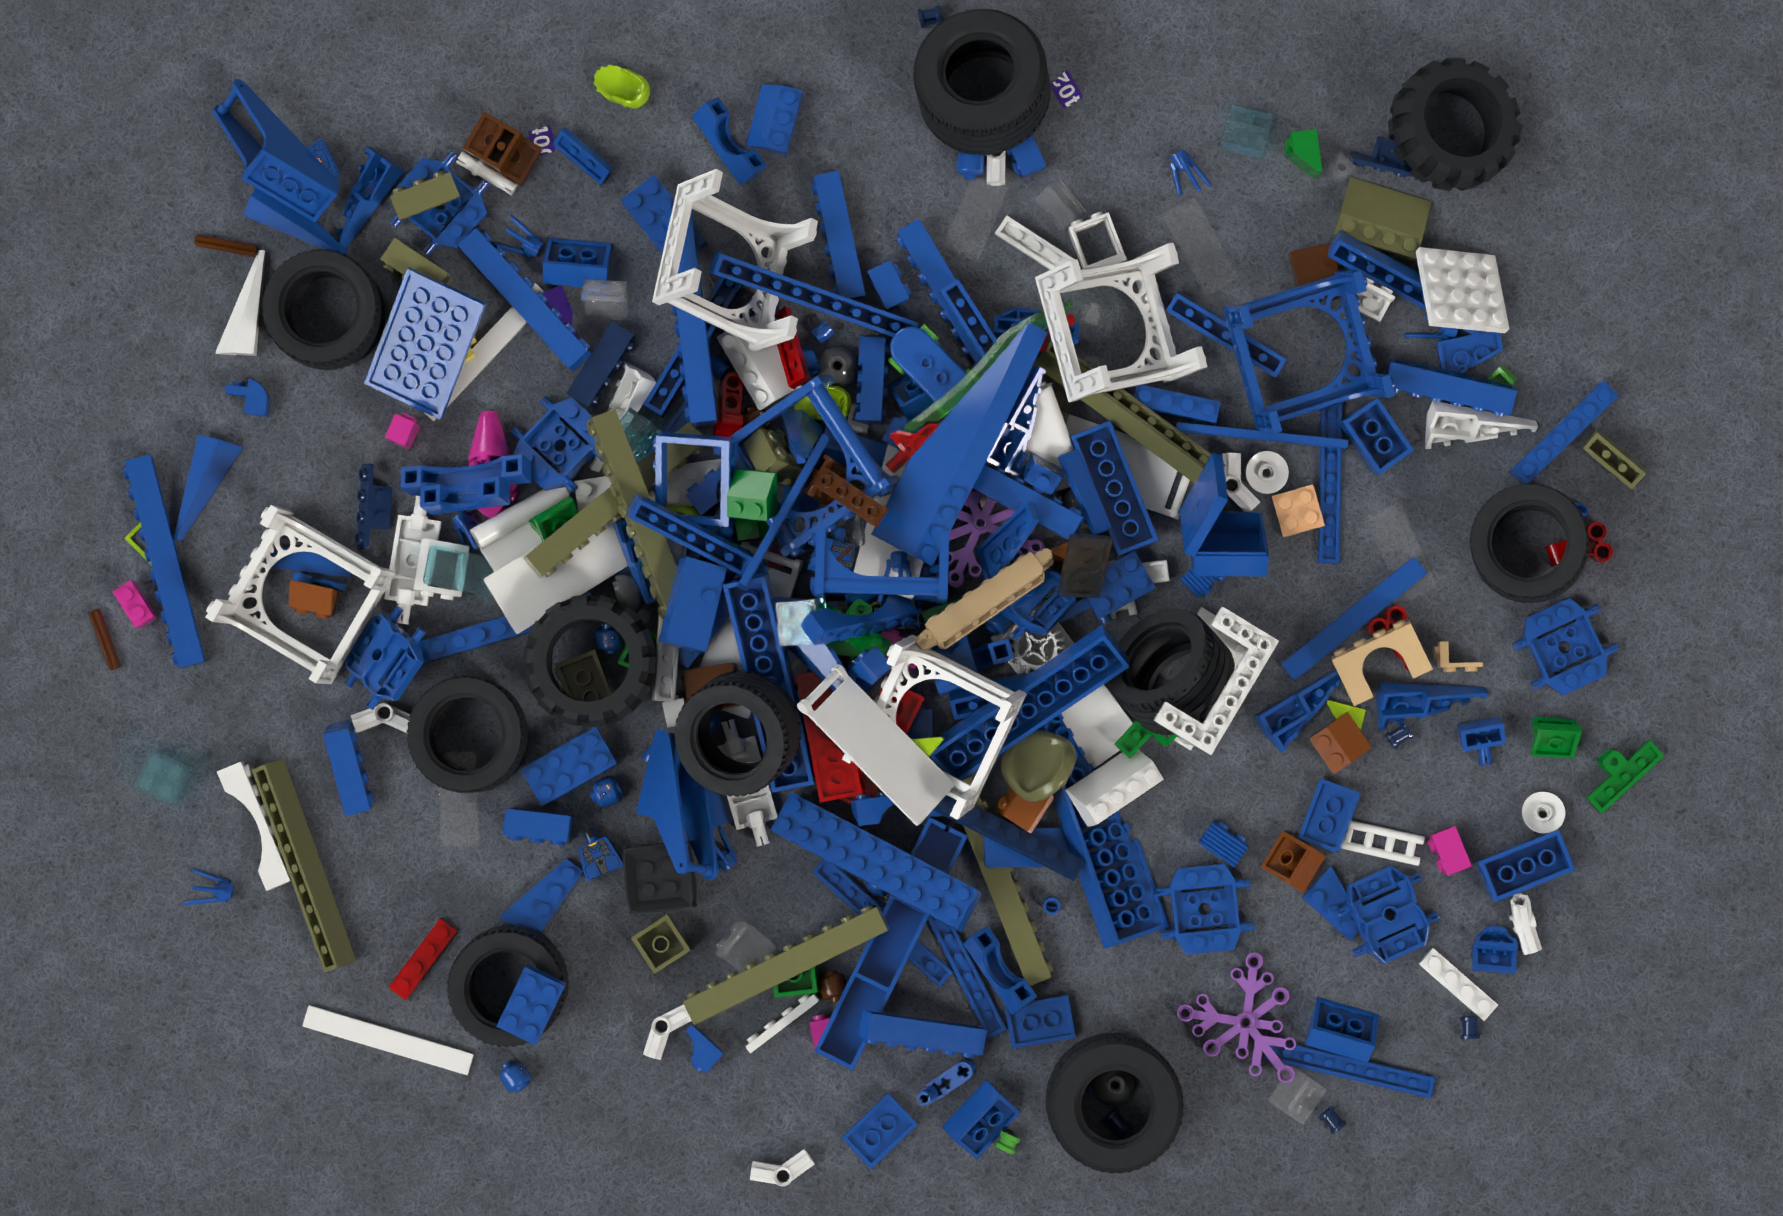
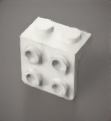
[1357,277,1395,322]

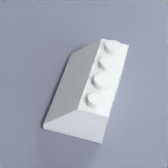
[717,315,802,410]
[1065,749,1164,827]

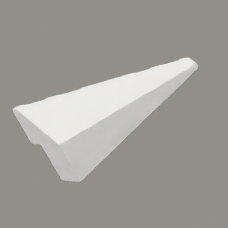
[216,250,266,356]
[590,361,656,472]
[1425,401,1538,449]

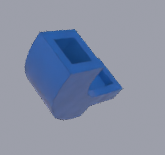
[972,638,1014,670]

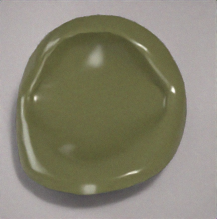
[1001,729,1076,801]

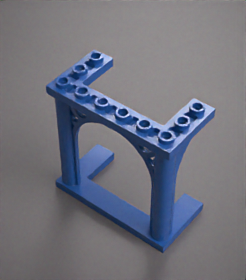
[1222,270,1396,433]
[713,375,900,557]
[810,528,949,605]

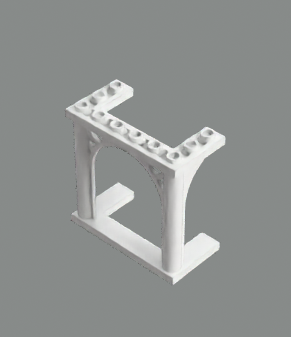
[652,169,818,351]
[1035,243,1207,402]
[205,505,396,684]
[1153,607,1279,755]
[842,635,1027,820]

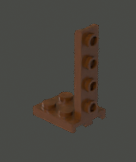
[802,454,889,528]

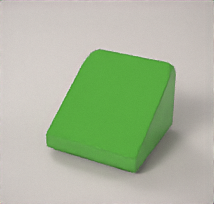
[1487,364,1517,385]

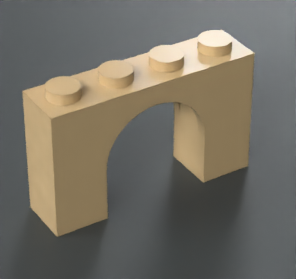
[1331,620,1433,706]

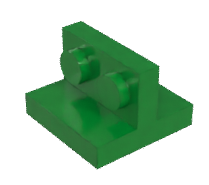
[528,497,578,542]
[1530,717,1582,759]

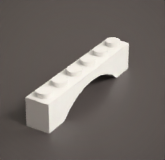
[217,762,291,891]

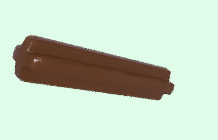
[195,234,258,257]
[89,609,121,671]

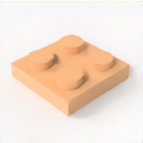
[1272,484,1325,537]

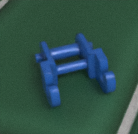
[905,601,922,630]

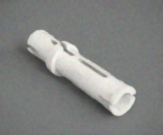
[456,151,518,196]

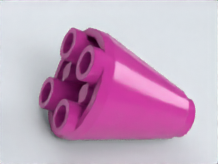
[468,411,510,466]

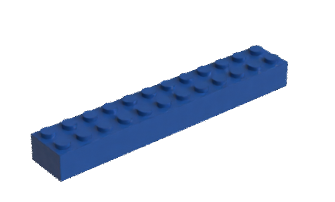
[814,817,968,1071]

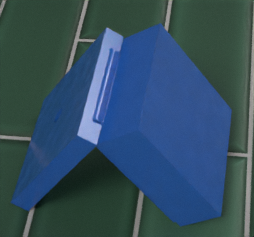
[1180,453,1269,576]

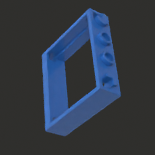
[653,432,737,527]

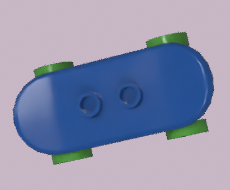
[888,324,980,418]

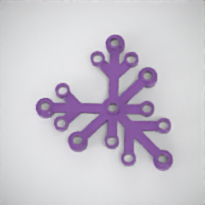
[948,490,1045,588]
[1177,953,1296,1083]

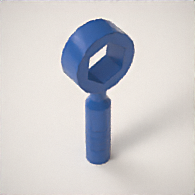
[919,563,939,577]
[292,572,346,592]

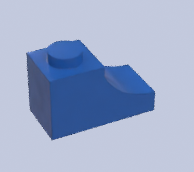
[686,1023,724,1073]

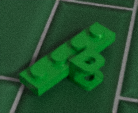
[811,599,892,656]
[1114,720,1178,759]
[1585,740,1664,814]

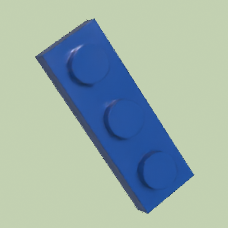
[552,127,614,185]

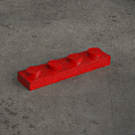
[774,306,810,389]
[388,918,458,1000]

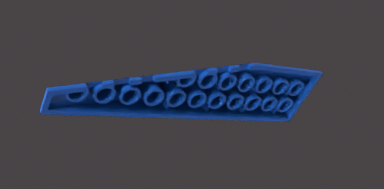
[871,322,1048,566]
[1038,714,1169,949]

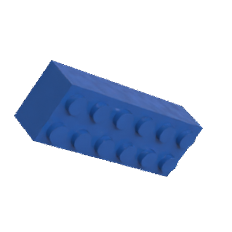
[1071,420,1159,558]

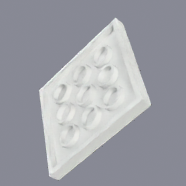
[1416,247,1509,333]

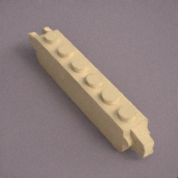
[915,548,1054,650]

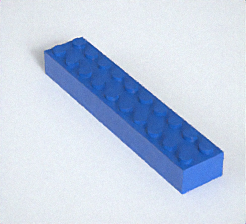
[661,208,719,427]
[723,572,816,793]
[930,625,1130,781]
[771,792,982,933]

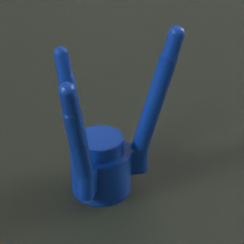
[1169,150,1212,196]
[490,215,544,258]
[1404,305,1458,340]
[452,511,481,566]
[878,551,912,602]
[715,827,738,872]
[183,868,234,905]

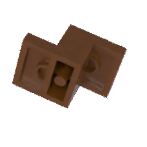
[463,112,543,186]

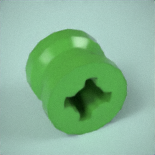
[995,1130,1021,1155]

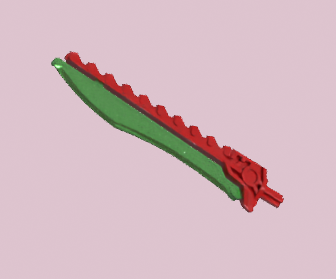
[885,301,1075,474]

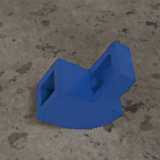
[225,379,270,417]

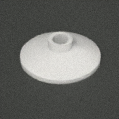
[1246,451,1289,494]
[1522,792,1565,834]

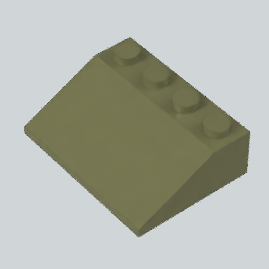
[1332,177,1431,262]

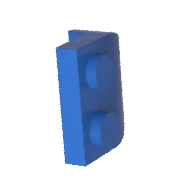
[1472,926,1518,974]

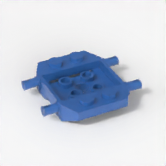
[390,152,490,255]
[510,396,603,493]
[979,547,1077,640]
[1512,598,1619,696]
[344,605,426,710]
[1155,864,1255,955]
[1334,866,1440,964]

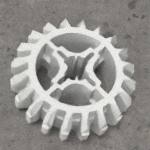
[1009,626,1066,674]

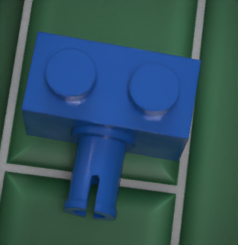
[1457,716,1507,766]

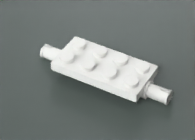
[384,496,442,625]
[717,719,778,847]

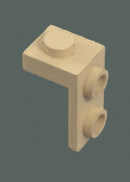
[1433,641,1483,672]

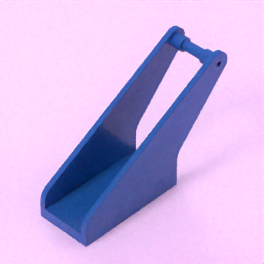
[212,79,339,222]
[636,729,719,880]

